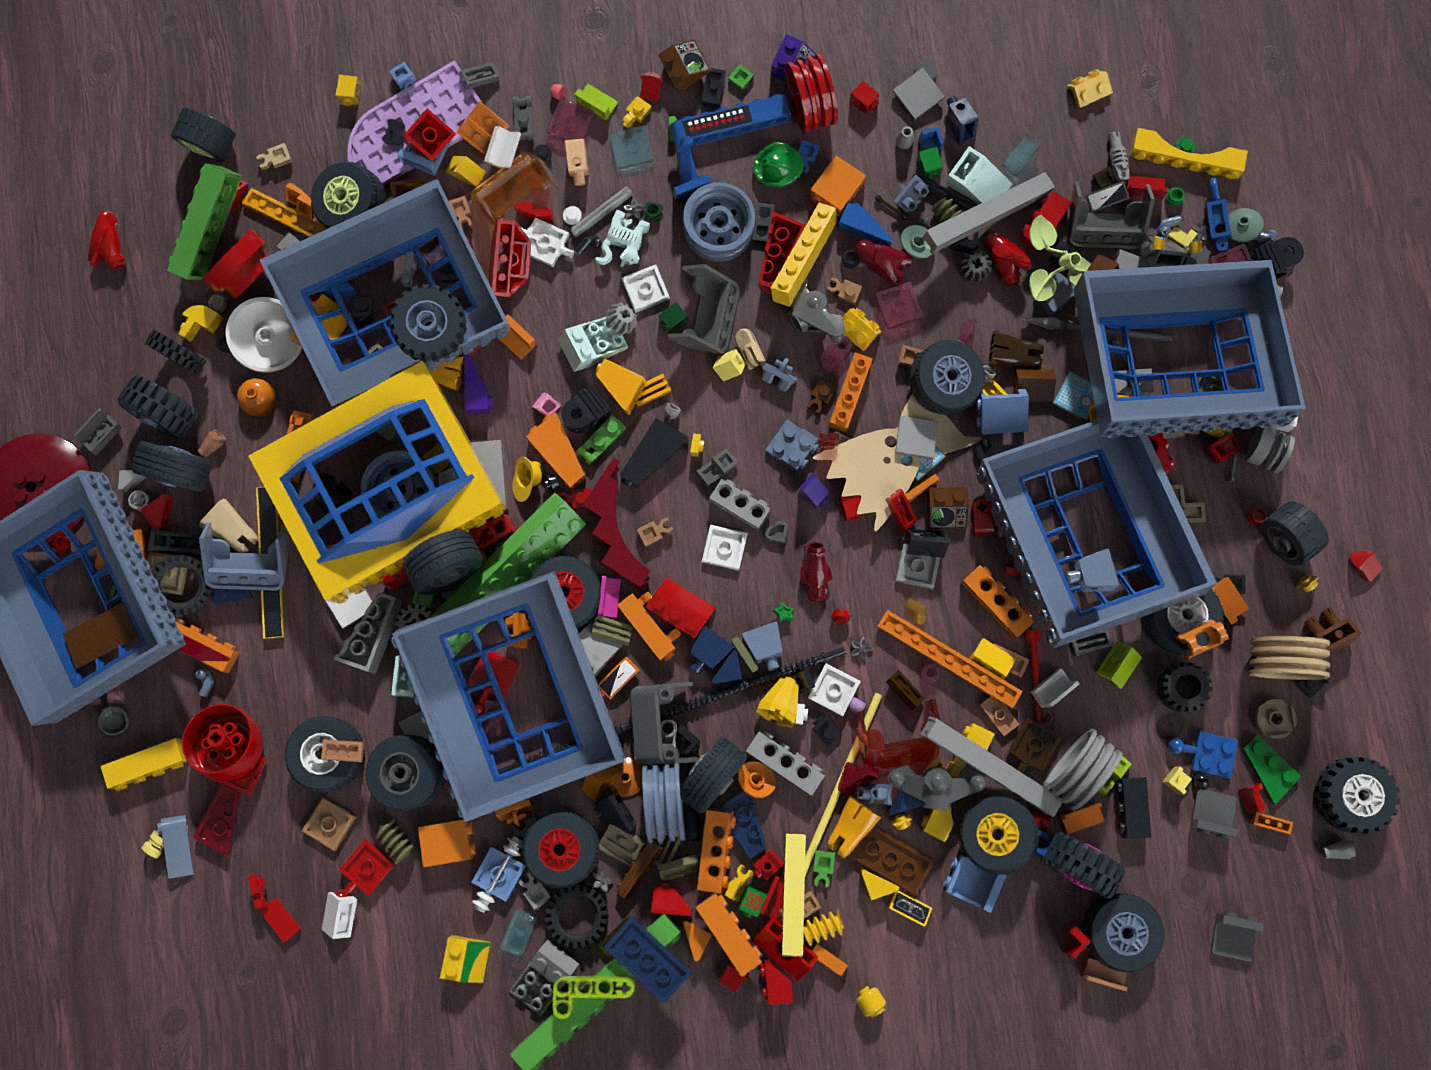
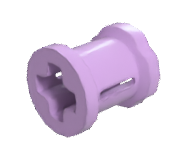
[423,245,446,266]

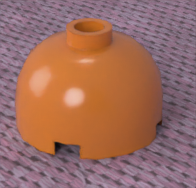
[237,378,277,417]

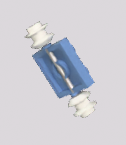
[472,836,526,913]

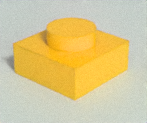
[690,433,704,457]

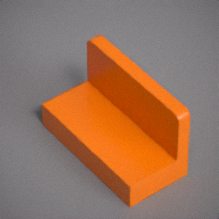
[499,315,537,360]
[1212,577,1249,625]
[1059,802,1104,834]

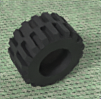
[1157,662,1213,712]

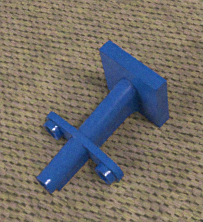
[670,120,712,202]

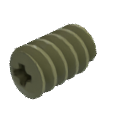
[931,198,962,223]
[374,819,414,865]

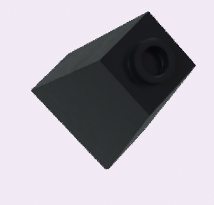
[620,418,689,488]

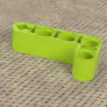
[553,976,635,1019]

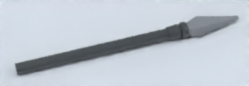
[1023,317,1173,343]

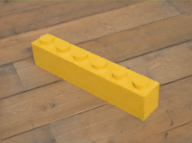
[771,203,837,307]

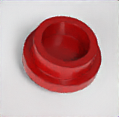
[1247,507,1267,526]
[52,536,71,555]
[831,609,850,625]

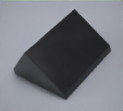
[906,528,950,558]

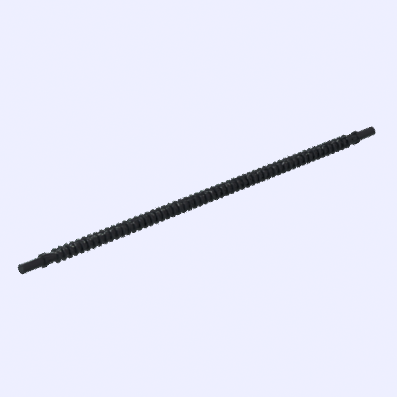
[498,647,846,774]

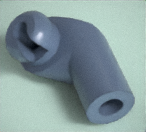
[1157,216,1181,237]
[1254,230,1278,243]
[196,669,214,698]

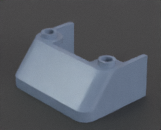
[199,522,288,591]

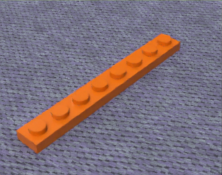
[877,610,1023,709]

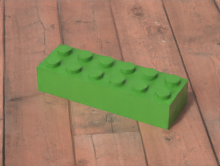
[167,164,242,280]

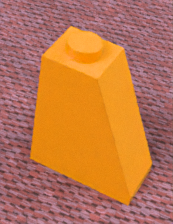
[596,358,647,415]

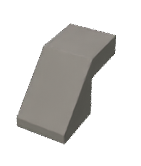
[118,470,146,493]

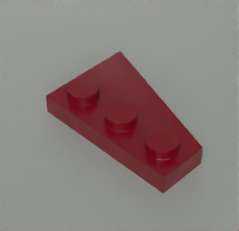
[193,784,241,855]

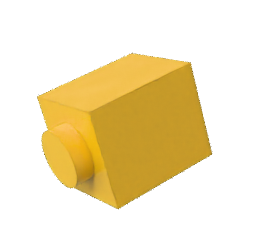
[336,75,361,106]

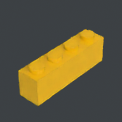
[100,738,187,791]

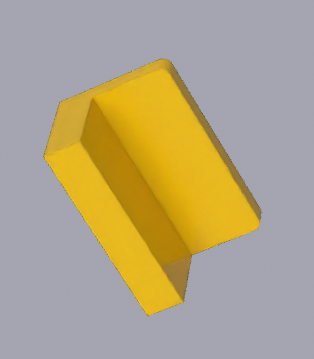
[969,638,1016,680]

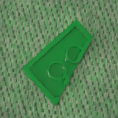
[1242,735,1302,805]

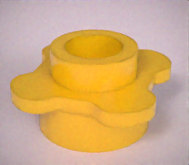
[1296,574,1318,592]
[891,813,912,830]

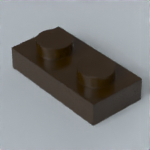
[886,670,925,711]

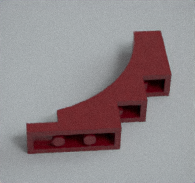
[581,457,651,589]

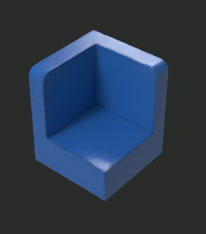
[918,126,944,153]

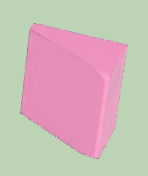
[532,393,561,416]

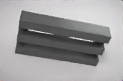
[459,62,500,90]
[1071,629,1113,656]

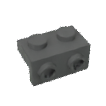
[73,408,122,455]

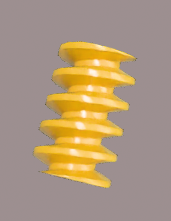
[803,909,844,946]

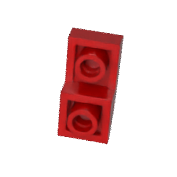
[514,201,553,222]

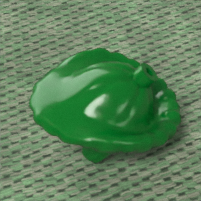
[753,142,804,188]

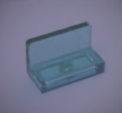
[1002,136,1042,177]

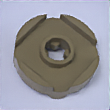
[1255,699,1297,739]

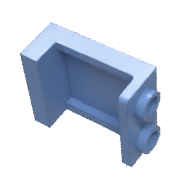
[397,117,451,176]
[976,389,1029,434]
[943,855,1006,913]

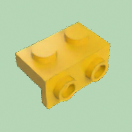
[1067,69,1113,108]
[842,308,881,351]

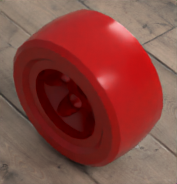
[182,704,264,782]

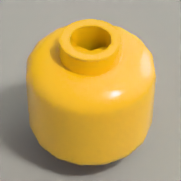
[856,986,886,1018]

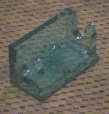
[500,909,538,956]

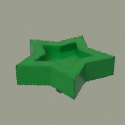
[772,602,794,622]

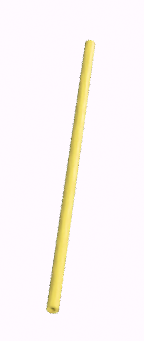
[778,693,882,925]

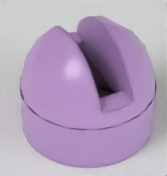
[849,697,866,713]

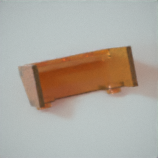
[470,152,559,225]

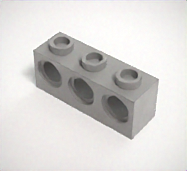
[709,479,770,531]

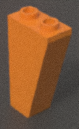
[526,412,586,490]

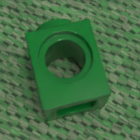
[917,147,943,179]

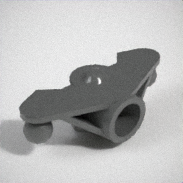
[788,277,845,343]
[888,765,986,809]

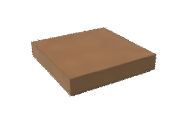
[302,797,357,852]

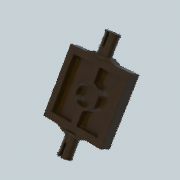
[1007,713,1062,774]

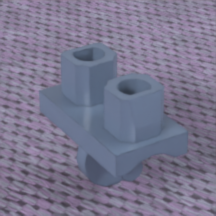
[894,175,929,213]
[761,358,797,392]
[857,783,893,805]

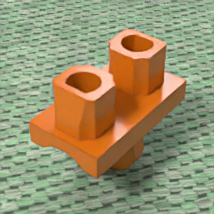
[505,612,533,649]
[495,798,534,827]

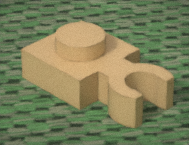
[256,143,293,170]

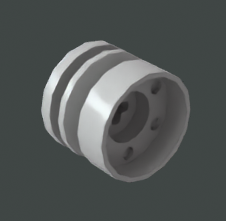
[1245,426,1295,474]

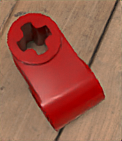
[971,499,994,537]

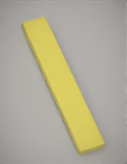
[782,834,806,957]

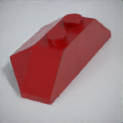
[489,219,531,297]

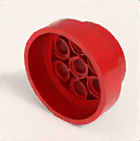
[202,229,269,299]

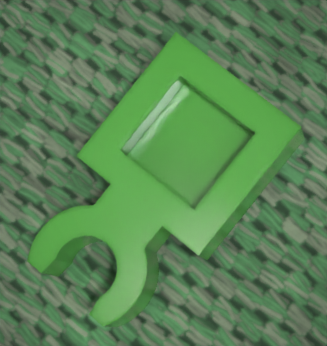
[813,850,835,887]

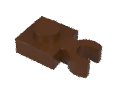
[807,379,837,415]

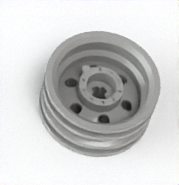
[1044,729,1123,811]

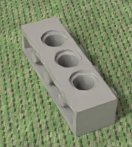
[746,731,825,796]

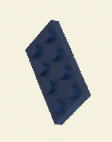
[604,916,692,1004]

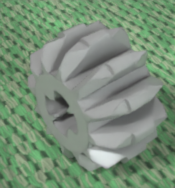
[605,302,637,336]

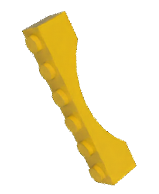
[1129,128,1248,179]
[920,723,995,842]

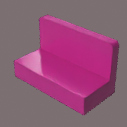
[597,576,621,618]

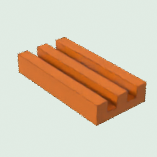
[905,474,939,502]

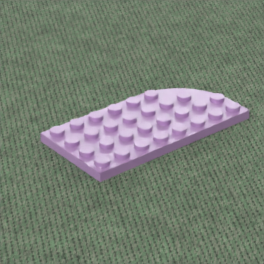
[347,60,481,186]

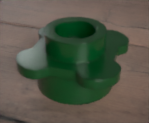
[643,202,663,222]

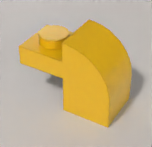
[178,305,223,342]

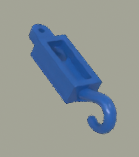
[1206,178,1232,252]

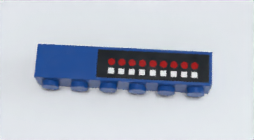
[681,94,791,146]

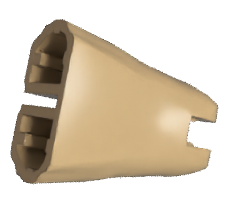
[199,499,258,553]

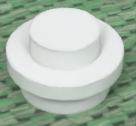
[563,206,582,225]

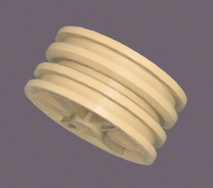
[1250,636,1330,680]

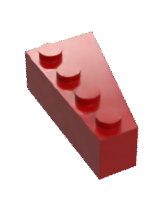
[758,212,807,296]

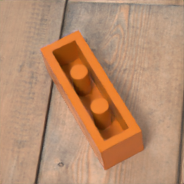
[1250,812,1293,834]
[811,943,848,976]

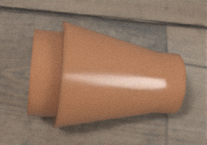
[198,429,226,458]

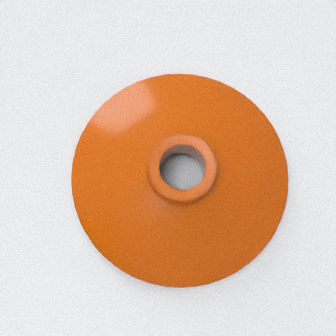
[609,757,643,797]
[738,761,776,798]

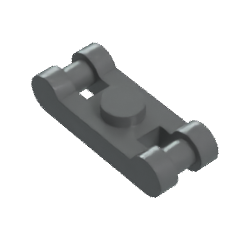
[513,96,534,142]

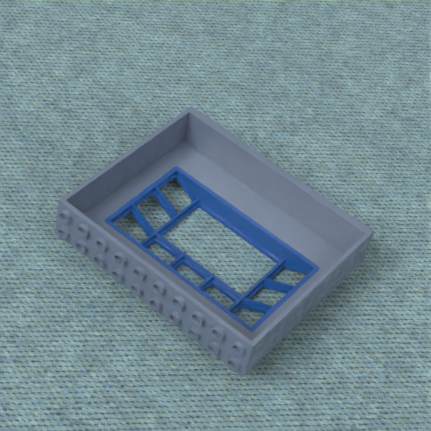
[260,179,511,409]
[1073,260,1305,438]
[976,420,1217,648]
[0,470,186,726]
[391,571,625,822]

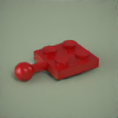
[468,651,521,716]
[335,839,396,897]

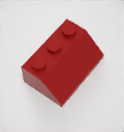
[646,577,716,640]

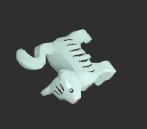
[595,210,650,267]

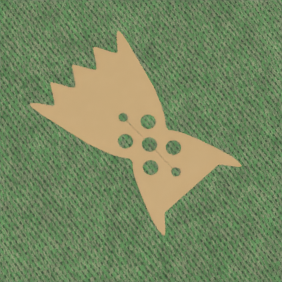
[813,393,982,531]

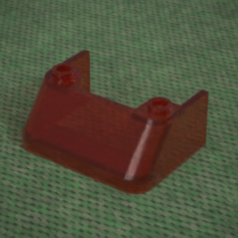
[853,698,940,770]

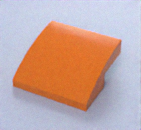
[456,101,509,156]

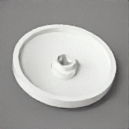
[226,297,302,373]

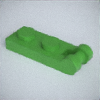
[576,415,626,466]

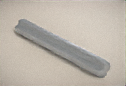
[570,187,633,237]

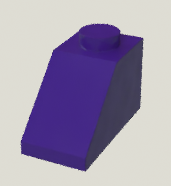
[798,473,829,509]

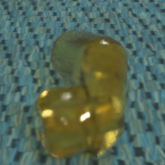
[905,598,928,624]

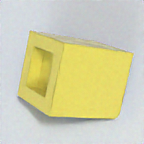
[1167,227,1198,248]
[713,349,746,381]
[1163,766,1192,795]

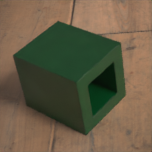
[658,302,688,334]

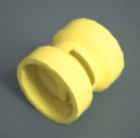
[141,830,164,858]

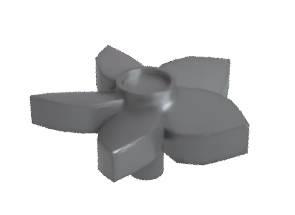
[623,199,645,220]
[1192,219,1209,241]
[851,637,873,660]
[591,870,614,893]

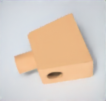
[565,139,589,186]

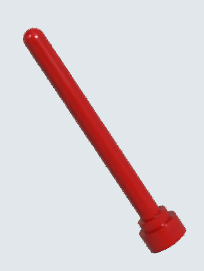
[1025,630,1043,723]

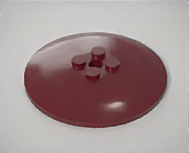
[0,433,91,546]

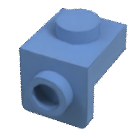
[389,62,417,91]

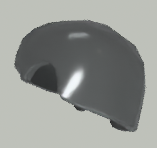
[98,706,130,736]

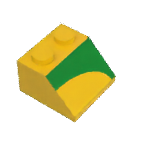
[440,935,491,983]

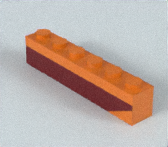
[174,616,240,674]

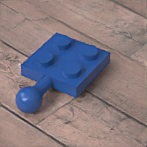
[1168,731,1238,779]

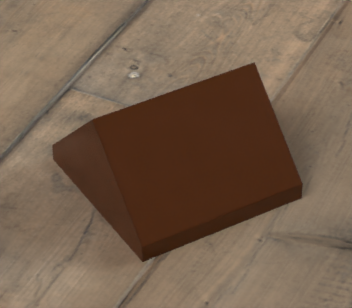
[1014,365,1057,403]

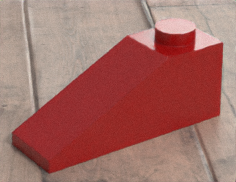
[470,514,517,552]

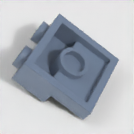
[765,420,819,472]

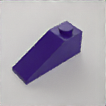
[465,355,493,414]

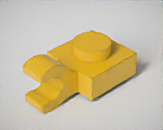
[622,96,652,129]
[725,864,754,902]

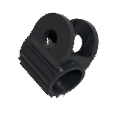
[1249,237,1304,279]
[561,386,612,434]

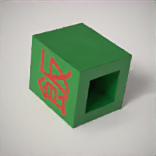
[739,885,767,919]

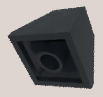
[594,790,637,832]

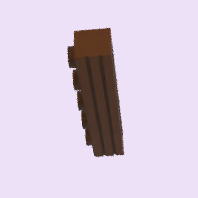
[616,840,664,899]

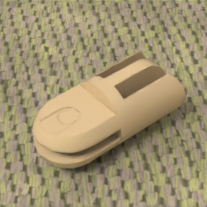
[735,328,766,370]

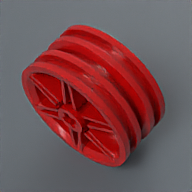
[785,54,838,133]

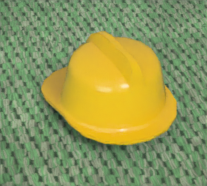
[512,456,542,502]

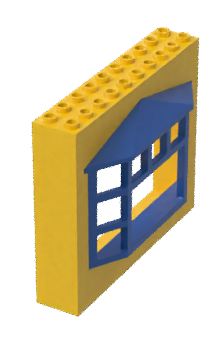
[248,361,507,604]

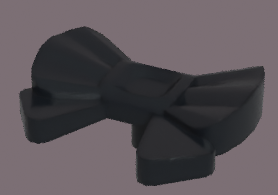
[382,119,406,146]

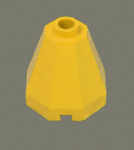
[756,677,798,727]

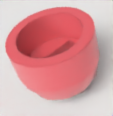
[550,84,566,100]

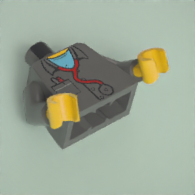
[1140,234,1202,267]

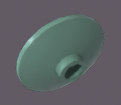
[1224,208,1264,242]
[901,225,932,259]

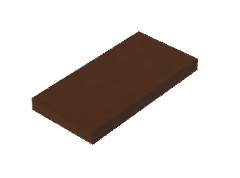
[63,602,140,669]
[848,826,935,896]

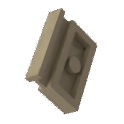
[599,824,646,867]

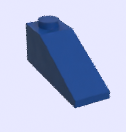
[838,202,893,247]

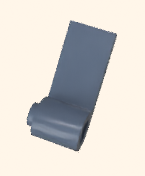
[157,815,193,879]

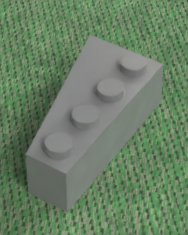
[333,592,403,674]

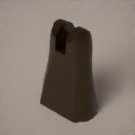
[988,331,1044,367]

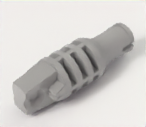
[1108,132,1130,182]

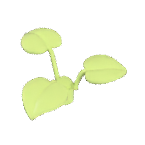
[1029,215,1091,302]

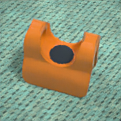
[1175,620,1229,660]

